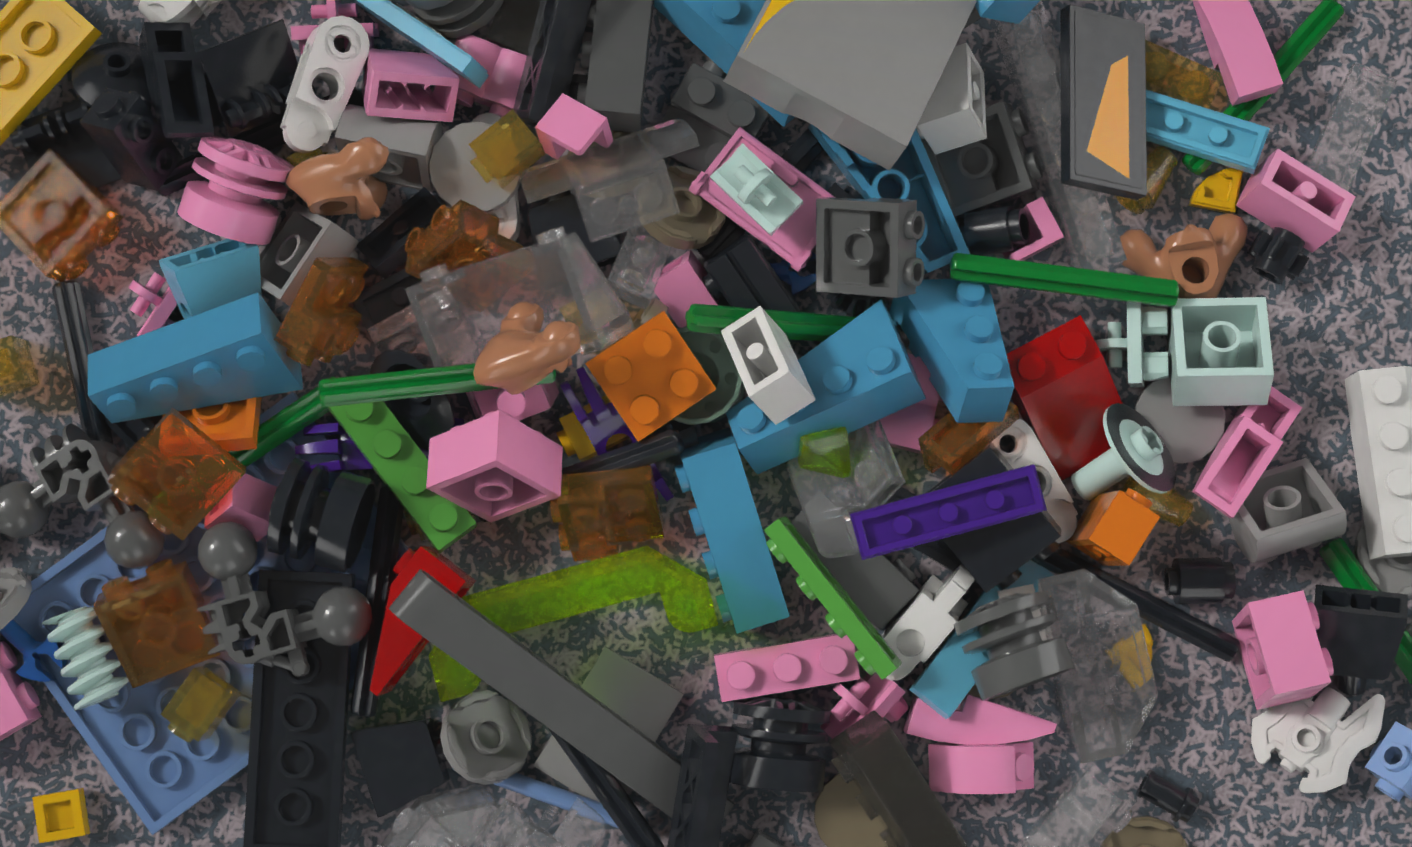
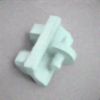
[710,143,803,236]
[1095,302,1170,387]

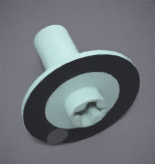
[1071,403,1176,501]

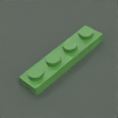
[328,401,477,554]
[764,516,902,680]

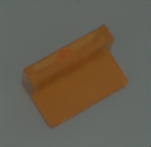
[918,402,1020,475]

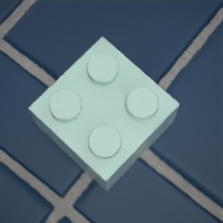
[1167,297,1274,406]

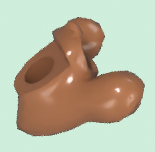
[285,137,390,220]
[1116,213,1248,298]
[474,302,581,395]

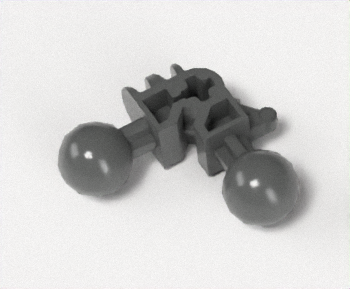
[0,424,165,569]
[197,521,372,676]

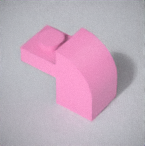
[928,741,1034,794]

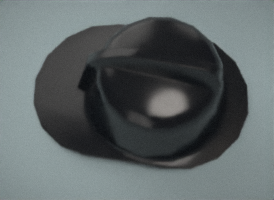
[370,349,455,450]

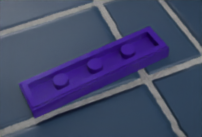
[849,464,1047,560]

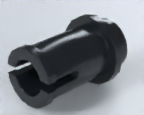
[1136,769,1200,822]

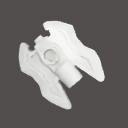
[1251,687,1385,793]

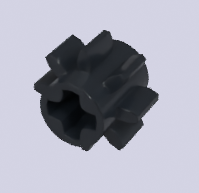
[1247,227,1309,284]

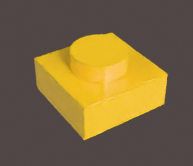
[32,788,90,843]

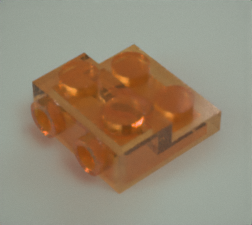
[0,149,124,282]
[405,200,536,308]
[274,257,369,366]
[108,407,246,541]
[550,466,665,562]
[93,559,221,688]

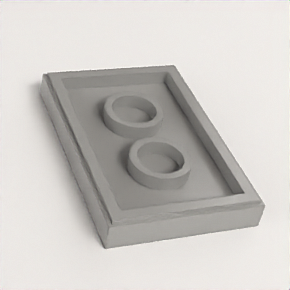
[533,646,684,802]

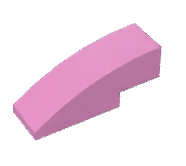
[1192,0,1283,106]
[1192,386,1302,519]
[903,694,1057,745]

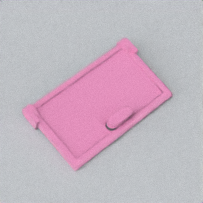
[689,127,836,272]

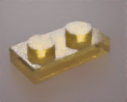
[1145,40,1222,109]

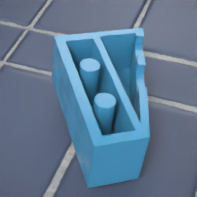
[889,279,1014,423]

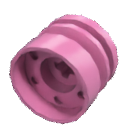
[177,136,294,245]

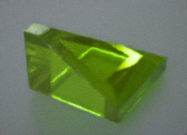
[798,427,852,478]

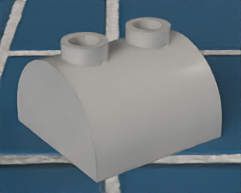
[335,104,443,192]
[259,201,359,318]
[1228,458,1347,563]

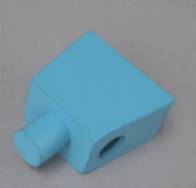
[159,239,262,319]

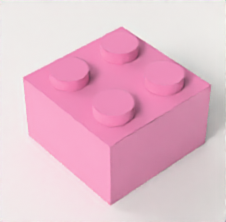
[426,410,563,523]
[1232,590,1334,710]

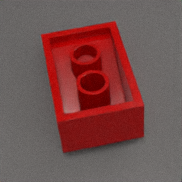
[1006,315,1123,480]
[369,546,476,696]

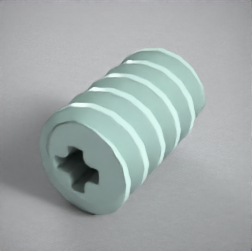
[42,606,129,711]

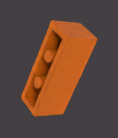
[1066,488,1160,566]

